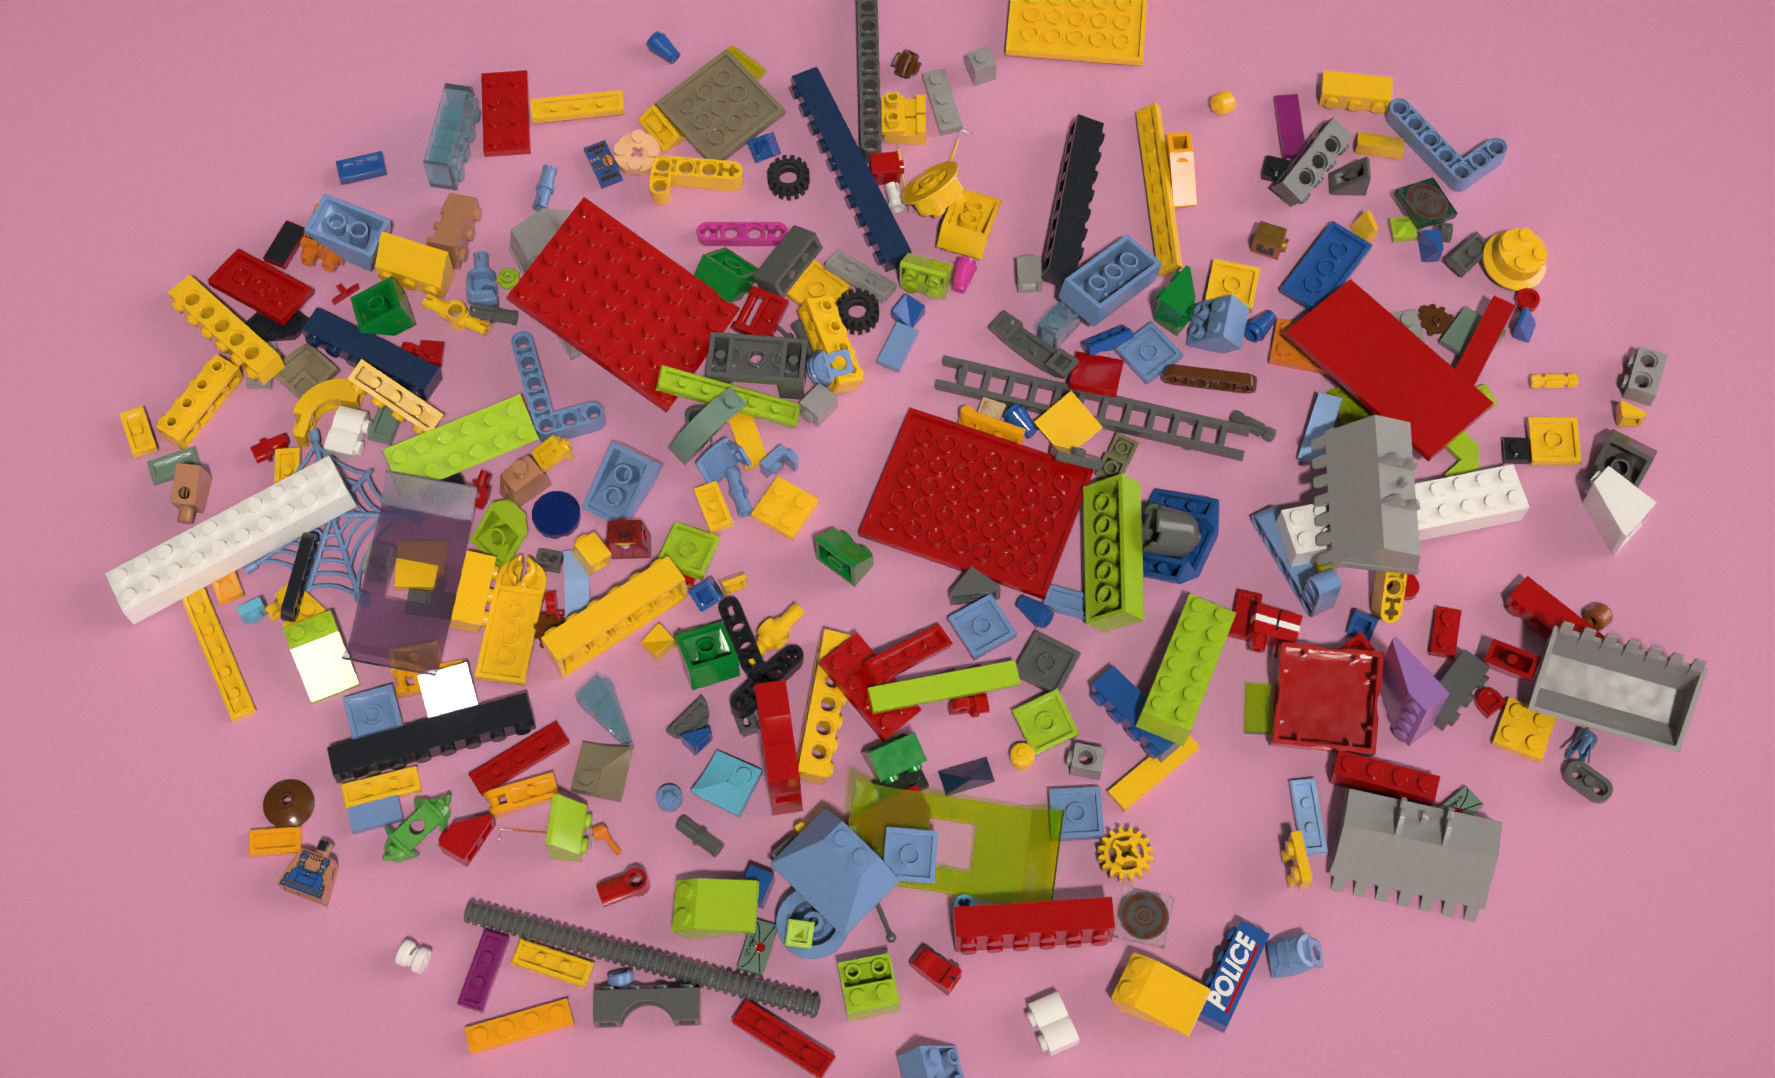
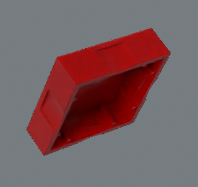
[1270,642,1384,756]
[755,680,803,815]

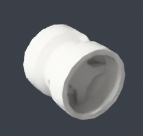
[395,940,432,974]

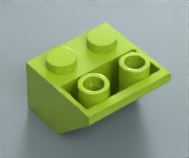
[900,253,954,300]
[838,953,900,1022]

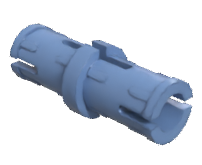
[532,165,557,212]
[724,467,753,517]

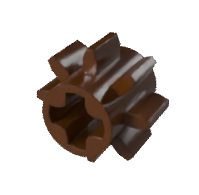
[892,49,922,78]

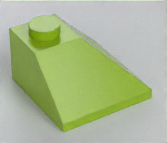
[470,498,527,569]

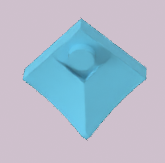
[691,750,763,818]

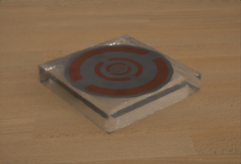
[1113,886,1175,949]

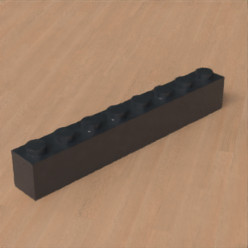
[1041,114,1105,286]
[327,693,536,784]

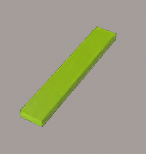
[656,365,800,429]
[867,660,1021,714]

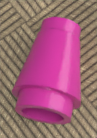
[952,256,977,293]

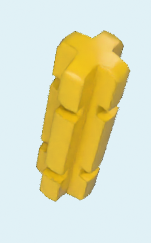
[1530,373,1578,388]

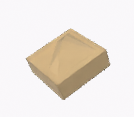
[978,397,1006,420]

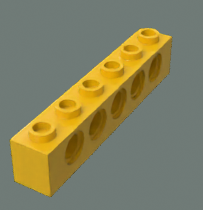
[168,274,285,386]
[797,629,852,785]

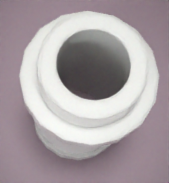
[884,182,906,213]

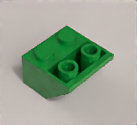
[1154,265,1196,336]

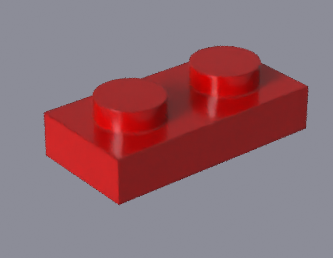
[1429,606,1462,660]

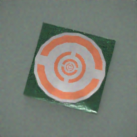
[1394,178,1458,230]

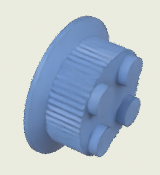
[776,891,848,959]

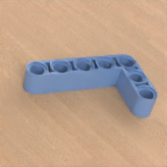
[1386,98,1508,192]
[511,331,606,443]
[1252,505,1341,617]

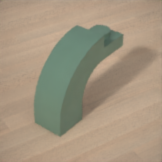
[668,387,747,465]

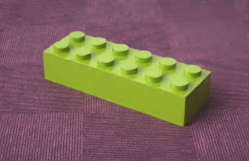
[380,394,539,496]
[1083,473,1145,633]
[1136,594,1236,746]

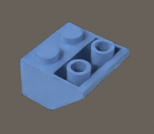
[1186,294,1249,354]
[897,1045,964,1078]

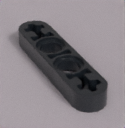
[281,532,318,622]
[718,596,767,679]
[730,645,804,719]

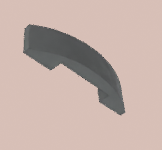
[989,310,1079,379]

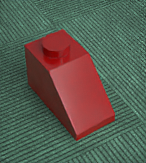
[1484,639,1541,681]
[438,814,496,867]

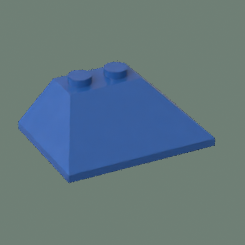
[1141,488,1219,584]

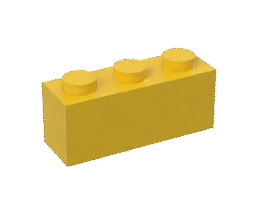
[1319,70,1393,114]
[449,550,499,634]

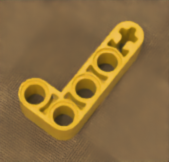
[649,155,744,206]
[1371,571,1407,623]

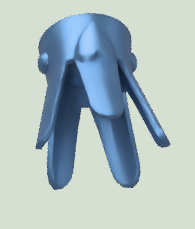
[1565,728,1598,763]

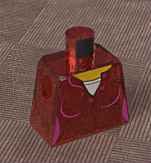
[604,519,652,559]

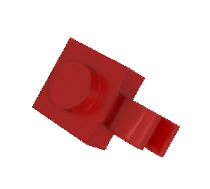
[401,340,445,367]

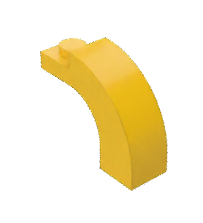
[292,378,366,448]

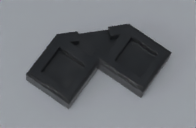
[245,310,309,342]

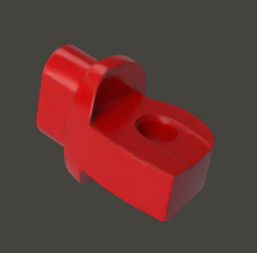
[250,433,288,464]
[467,470,492,511]
[540,591,565,620]
[948,693,990,718]

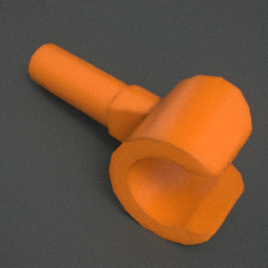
[592,824,622,856]

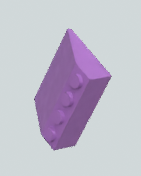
[1380,636,1449,746]

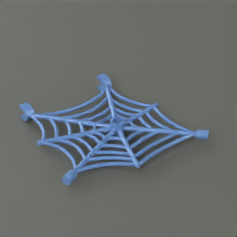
[243,429,425,609]

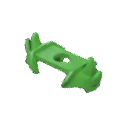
[382,794,451,863]

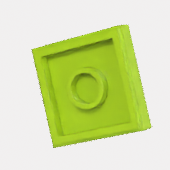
[657,521,721,580]
[1012,688,1080,756]

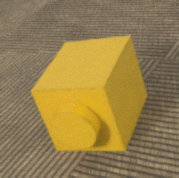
[572,532,612,576]

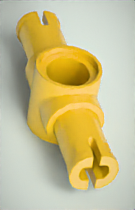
[422,293,492,337]
[746,602,805,666]

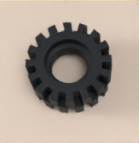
[767,155,810,201]
[836,288,879,335]

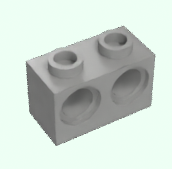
[1621,346,1668,406]

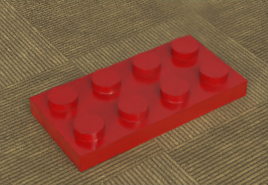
[481,70,531,157]
[208,248,313,326]
[819,632,922,742]

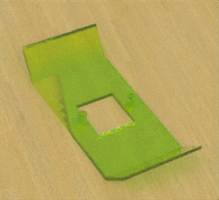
[848,778,1064,903]

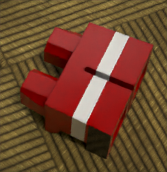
[1246,603,1303,658]

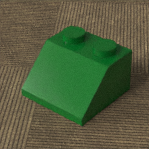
[694,247,759,303]
[350,276,415,336]
[815,528,873,587]
[674,621,740,691]
[861,731,927,784]

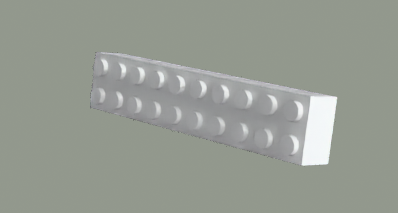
[105,456,357,625]
[1275,464,1530,567]

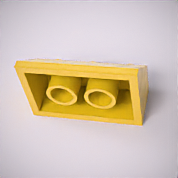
[375,231,455,299]

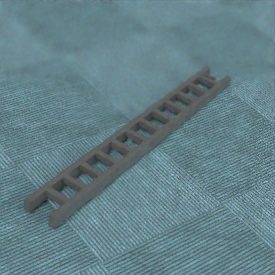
[936,355,1251,461]

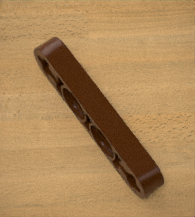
[1162,364,1257,394]

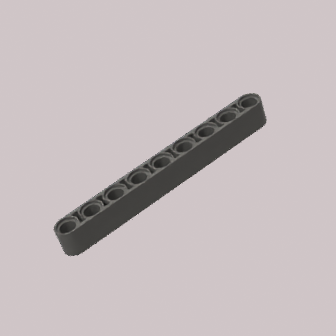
[857,0,882,164]

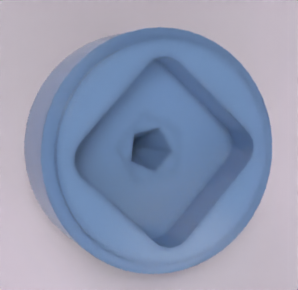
[656,785,683,812]
[607,969,635,989]

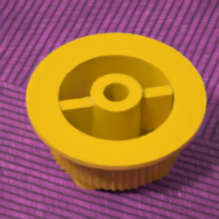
[901,161,963,217]
[1482,228,1547,291]

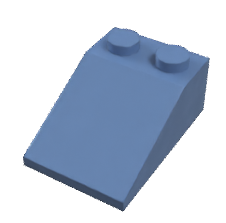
[304,193,391,271]
[582,441,663,529]

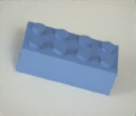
[1058,234,1162,327]

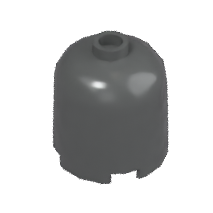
[1142,503,1201,558]

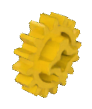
[1098,826,1154,883]

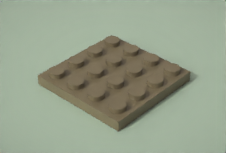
[655,48,786,160]

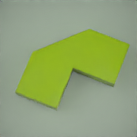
[1443,431,1479,478]

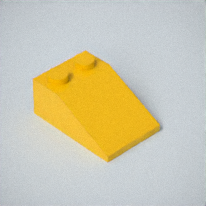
[937,189,1002,260]
[1111,952,1211,1038]

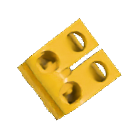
[881,92,926,145]

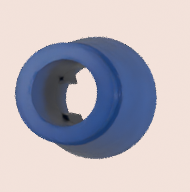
[646,31,681,64]
[1244,310,1277,343]
[1003,403,1038,439]
[1016,595,1054,629]

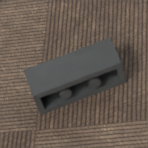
[753,225,823,298]
[1433,649,1490,731]

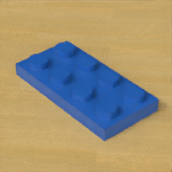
[1280,221,1372,311]

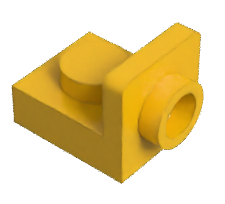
[531,435,575,473]

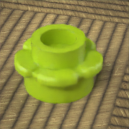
[496,267,520,290]

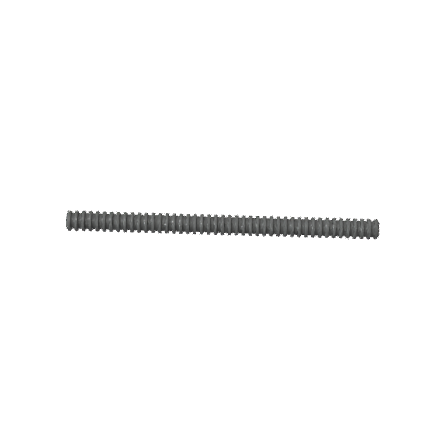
[464,900,821,1019]

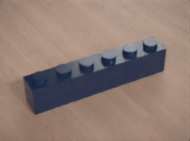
[301,307,443,401]

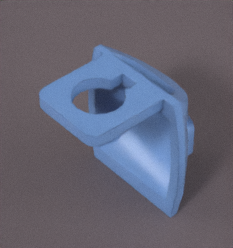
[807,349,854,387]
[695,437,752,484]
[1267,933,1324,978]

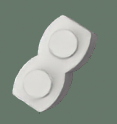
[324,405,372,462]
[1026,992,1080,1056]

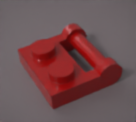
[730,286,790,337]

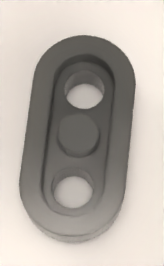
[1564,761,1613,804]

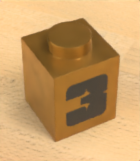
[1251,220,1289,260]

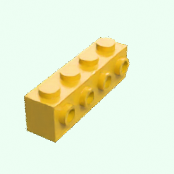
[797,295,865,394]
[156,354,244,450]
[348,359,444,434]

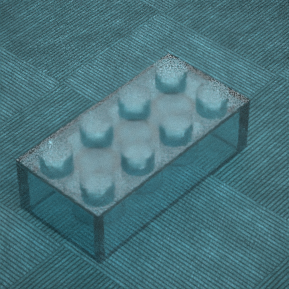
[423,83,481,191]

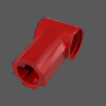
[596,868,650,907]

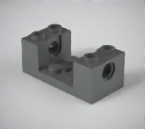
[706,332,809,400]

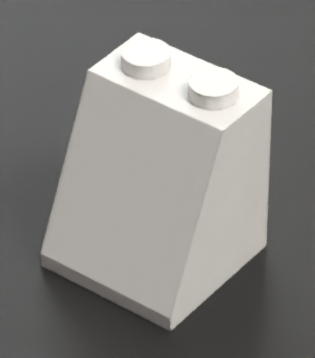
[1582,466,1657,556]

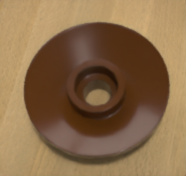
[263,779,315,828]

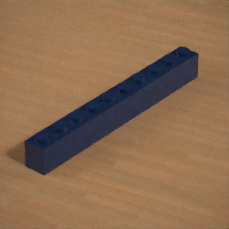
[790,66,912,273]

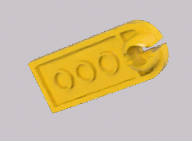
[474,555,547,687]

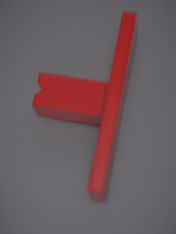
[331,283,360,305]

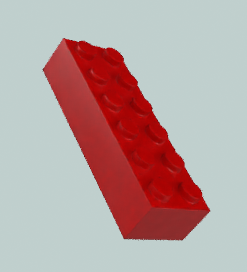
[953,897,1115,955]

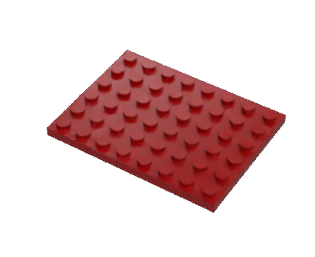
[506,197,740,413]
[859,407,1094,600]

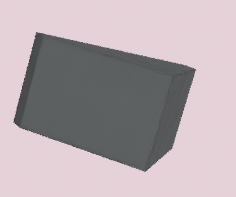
[1329,157,1371,196]
[950,566,1001,606]

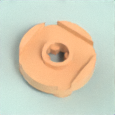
[614,130,661,176]

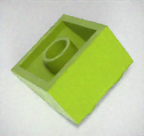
[545,794,592,862]

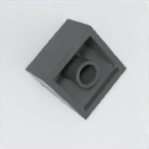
[1587,429,1657,488]

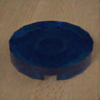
[532,491,581,539]

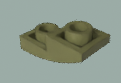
[1095,432,1139,479]

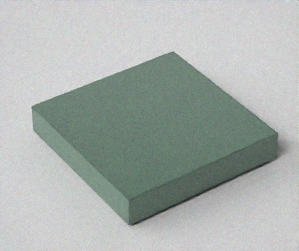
[1439,306,1506,357]

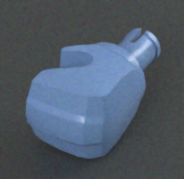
[466,251,499,306]

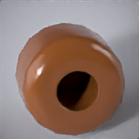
[1584,603,1613,631]

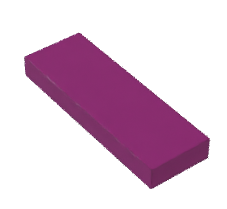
[1274,94,1305,159]
[457,929,510,1013]

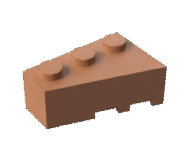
[426,192,482,270]

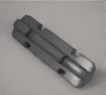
[1230,410,1277,442]

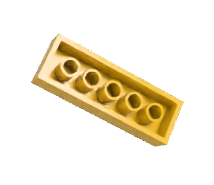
[541,556,688,679]

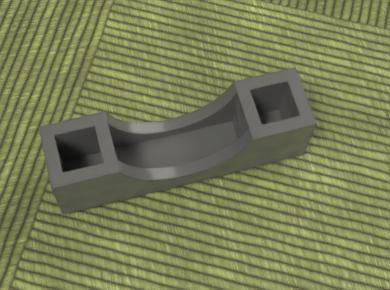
[593,984,701,1028]

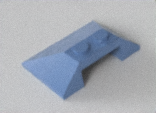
[770,808,900,937]

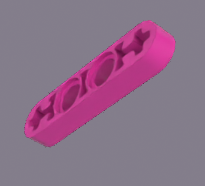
[696,222,788,246]

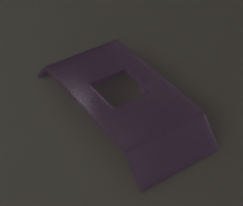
[342,470,477,676]

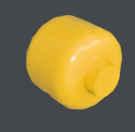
[1210,90,1236,116]
[1009,743,1035,771]

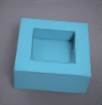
[236,597,268,625]

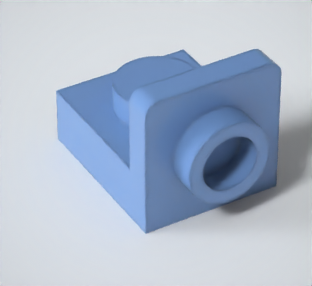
[760,444,798,478]

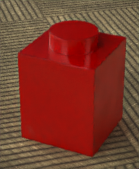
[870,151,904,185]

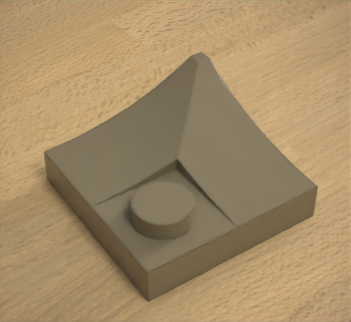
[275,343,340,399]
[571,742,633,802]

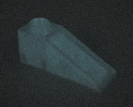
[1037,301,1084,350]
[575,674,634,750]

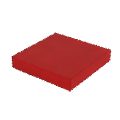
[1068,351,1124,398]

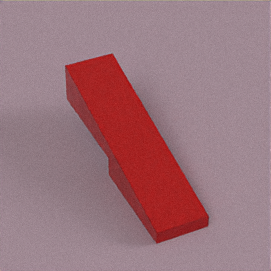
[1455,295,1516,386]

